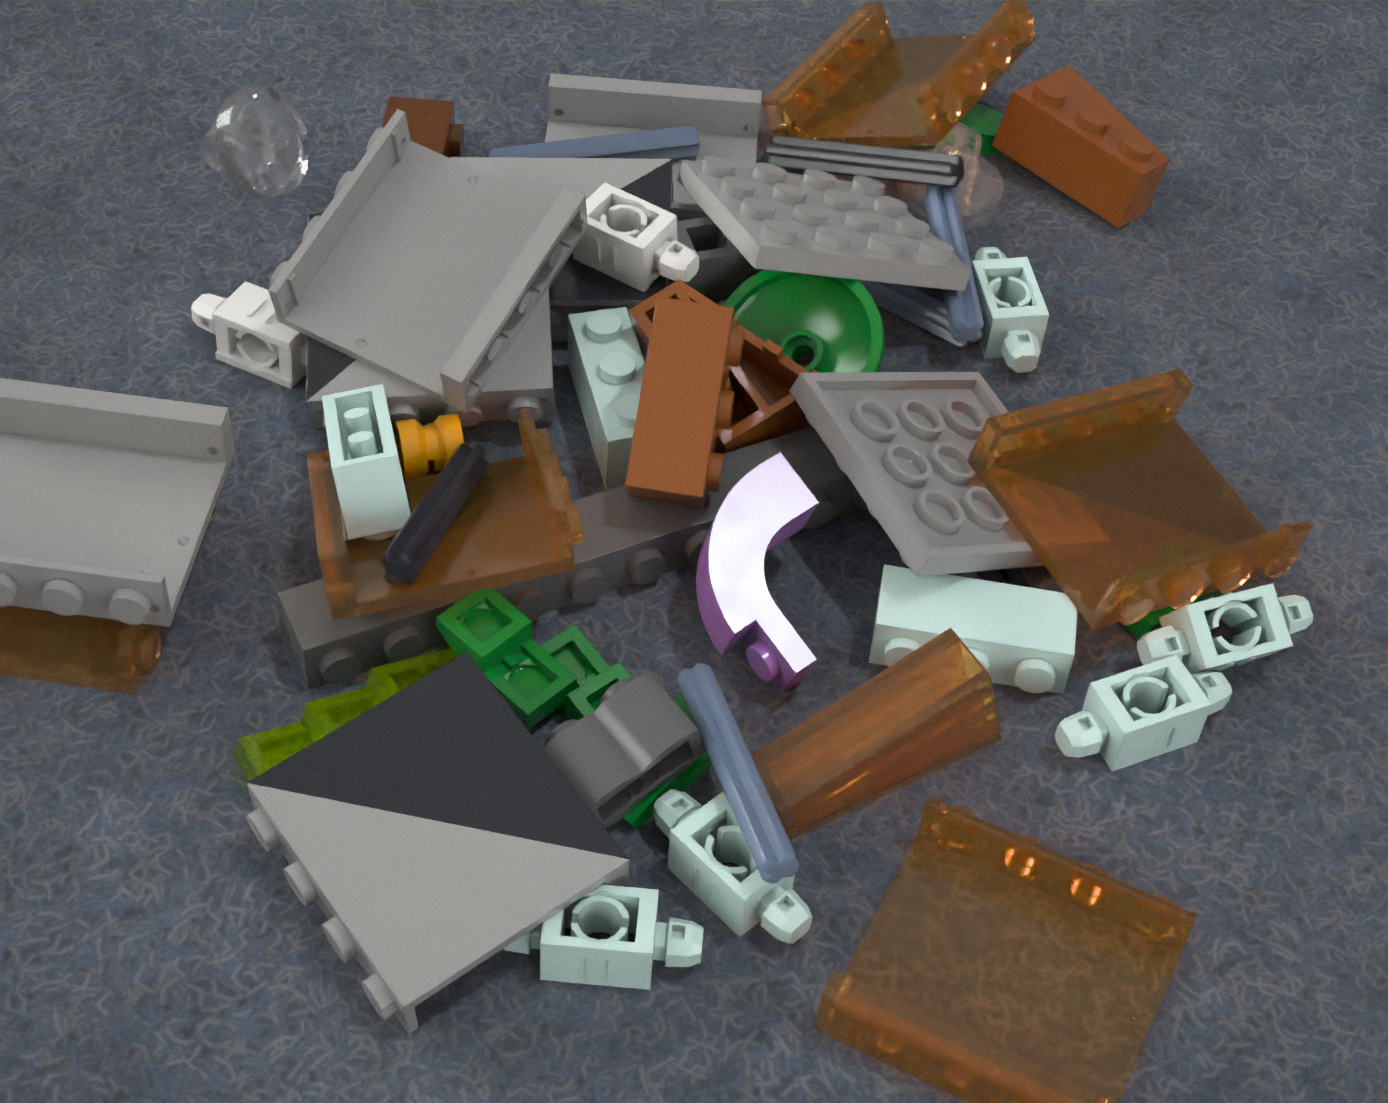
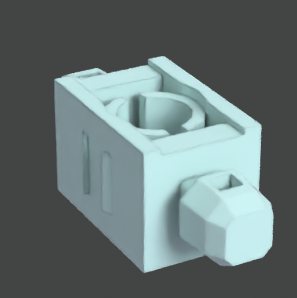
[972,247,1049,373]
[1137,583,1313,674]
[1055,654,1232,771]
[653,789,812,944]
[504,884,704,990]

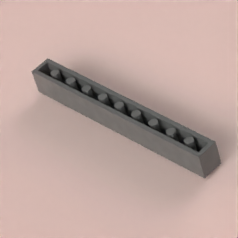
[277,426,869,690]

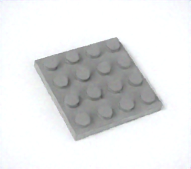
[677,156,972,291]
[789,372,1108,577]

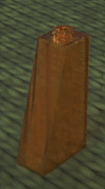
[751,628,1002,841]

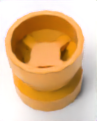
[395,413,464,482]

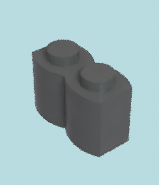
[542,672,705,829]

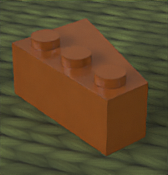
[992,65,1170,229]
[628,279,818,454]
[625,296,745,508]

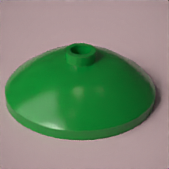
[723,270,885,373]

